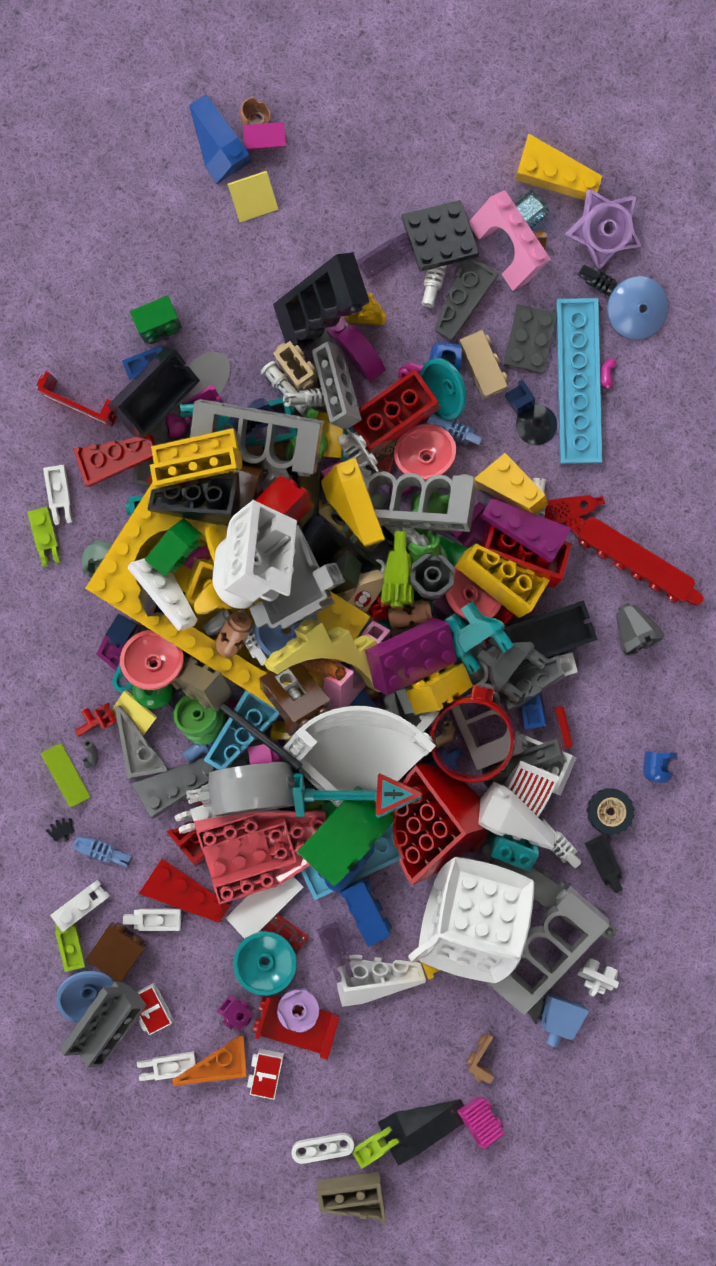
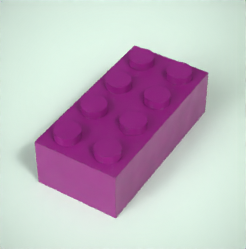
[365,618,457,695]

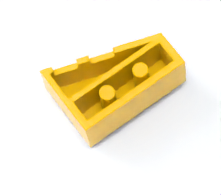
[475,453,548,515]
[405,663,473,714]

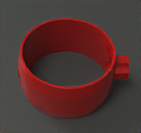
[429,685,516,783]

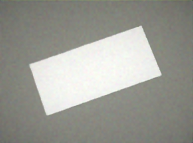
[226,876,303,939]

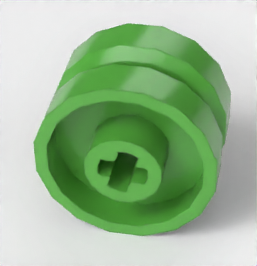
[174,695,227,745]

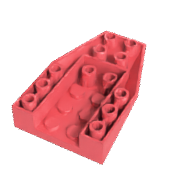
[194,810,327,904]

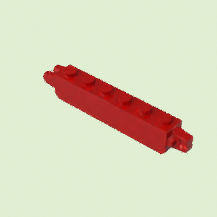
[565,514,704,606]

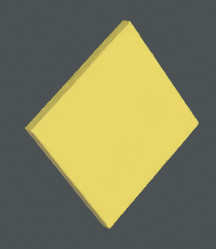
[228,171,279,222]
[111,690,157,736]

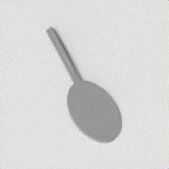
[165,352,230,422]

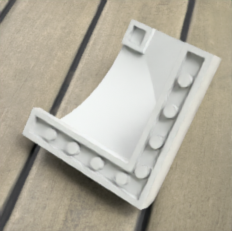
[283,706,436,807]

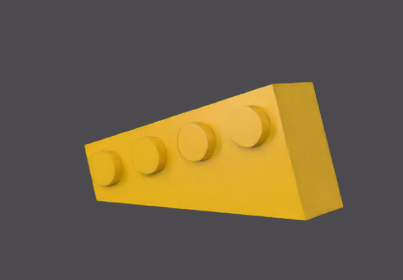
[515,134,602,200]
[455,544,550,618]

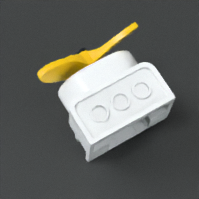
[194,500,297,614]

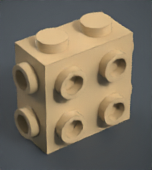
[273,341,319,392]

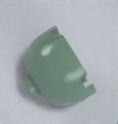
[81,540,113,578]

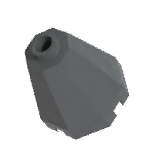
[410,554,455,600]
[616,603,665,657]

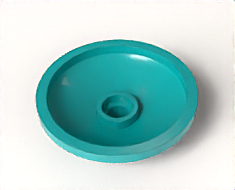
[420,358,467,420]
[233,931,296,996]

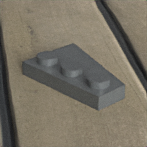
[504,655,565,713]

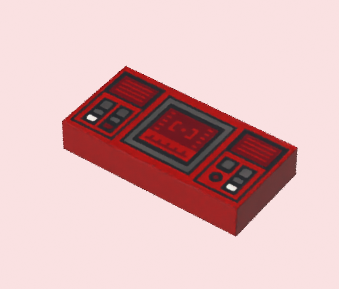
[263,913,309,954]

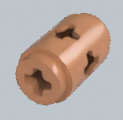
[388,599,433,630]
[216,612,252,657]

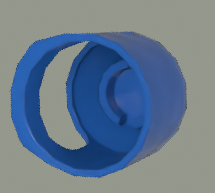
[429,342,461,372]
[643,751,677,783]

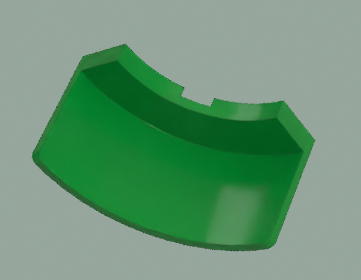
[297,786,395,886]

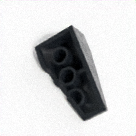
[148,474,240,525]
[378,1099,464,1166]

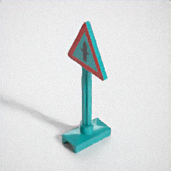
[293,773,422,818]

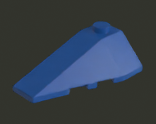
[189,95,251,184]

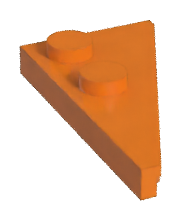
[172,1035,247,1086]

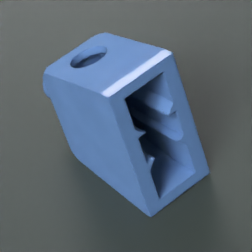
[541,992,589,1047]

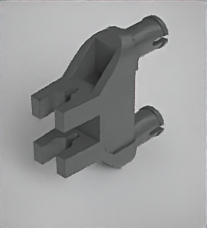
[476,637,549,704]

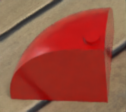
[393,764,491,885]

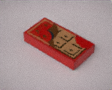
[370,436,401,474]
[553,706,573,748]

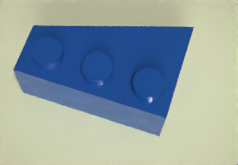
[340,878,392,947]

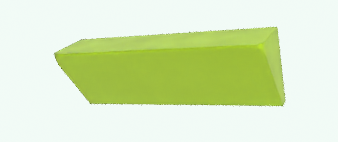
[41,743,91,808]

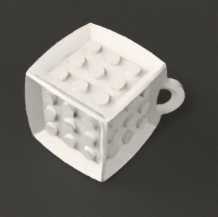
[408,857,534,983]

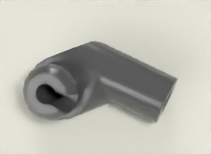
[83,739,97,768]

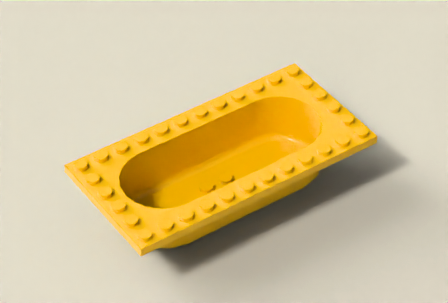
[85,482,370,709]

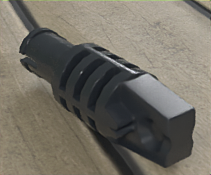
[578,265,618,296]

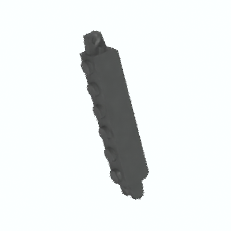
[481,842,617,940]

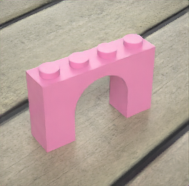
[469,190,551,291]
[323,621,390,710]

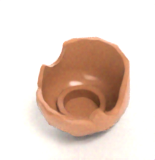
[240,97,271,125]

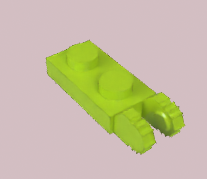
[27,507,61,567]
[55,923,87,972]
[352,1126,399,1169]

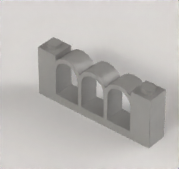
[190,399,324,477]
[361,468,477,532]
[439,640,527,770]
[486,886,610,1015]

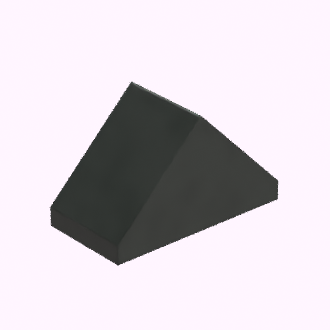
[330,550,362,594]

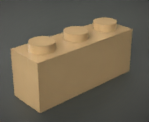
[458,330,509,400]

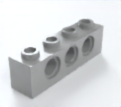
[312,341,362,430]

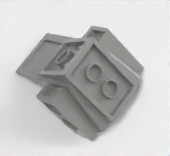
[250,525,345,629]

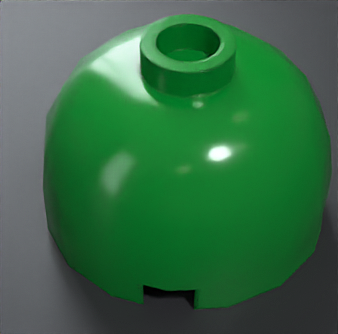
[132,684,174,710]

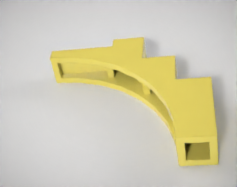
[264,618,380,692]

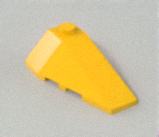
[321,458,385,547]

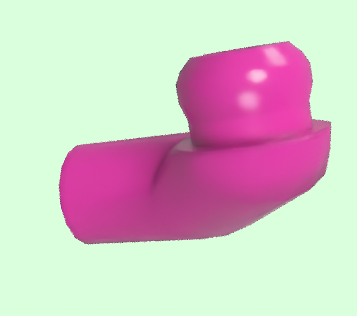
[600,358,617,389]

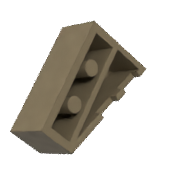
[170,655,233,712]
[317,1171,386,1223]

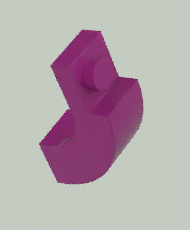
[326,317,386,383]

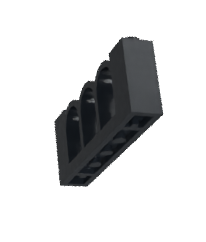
[273,252,370,351]

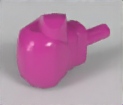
[165,413,188,439]

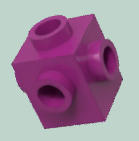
[216,995,253,1031]

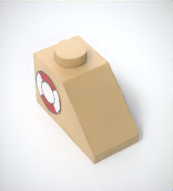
[339,569,384,613]

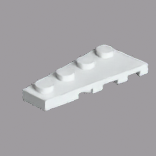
[128,558,197,631]

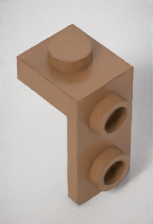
[466,1030,494,1084]

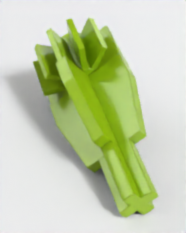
[381,531,414,608]

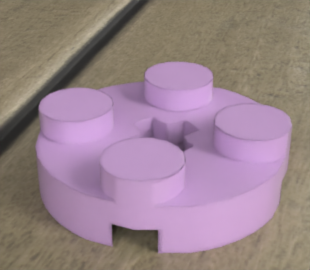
[277,988,319,1032]

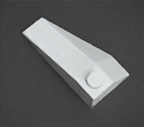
[478,782,554,850]
[335,955,426,1007]

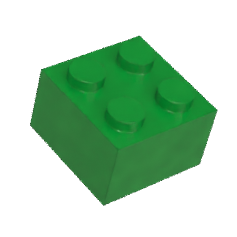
[129,295,182,344]
[145,518,203,577]

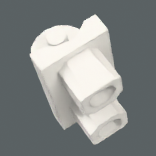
[577,958,619,997]

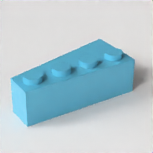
[204,690,280,770]

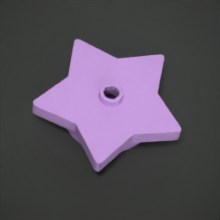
[565,189,641,269]

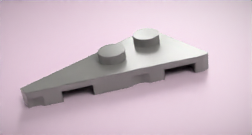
[115,705,167,778]

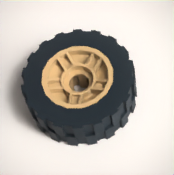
[587,788,635,835]

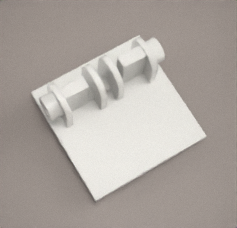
[338,429,379,472]

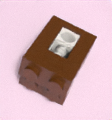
[259,663,330,736]

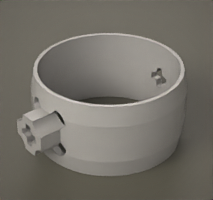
[199,762,295,816]

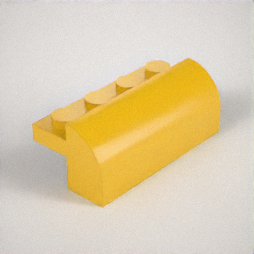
[150,428,242,488]

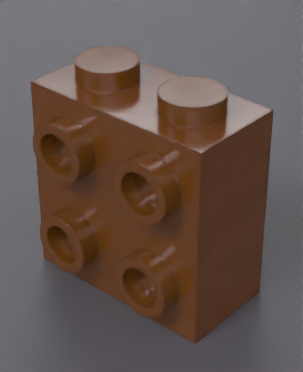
[86,922,147,982]

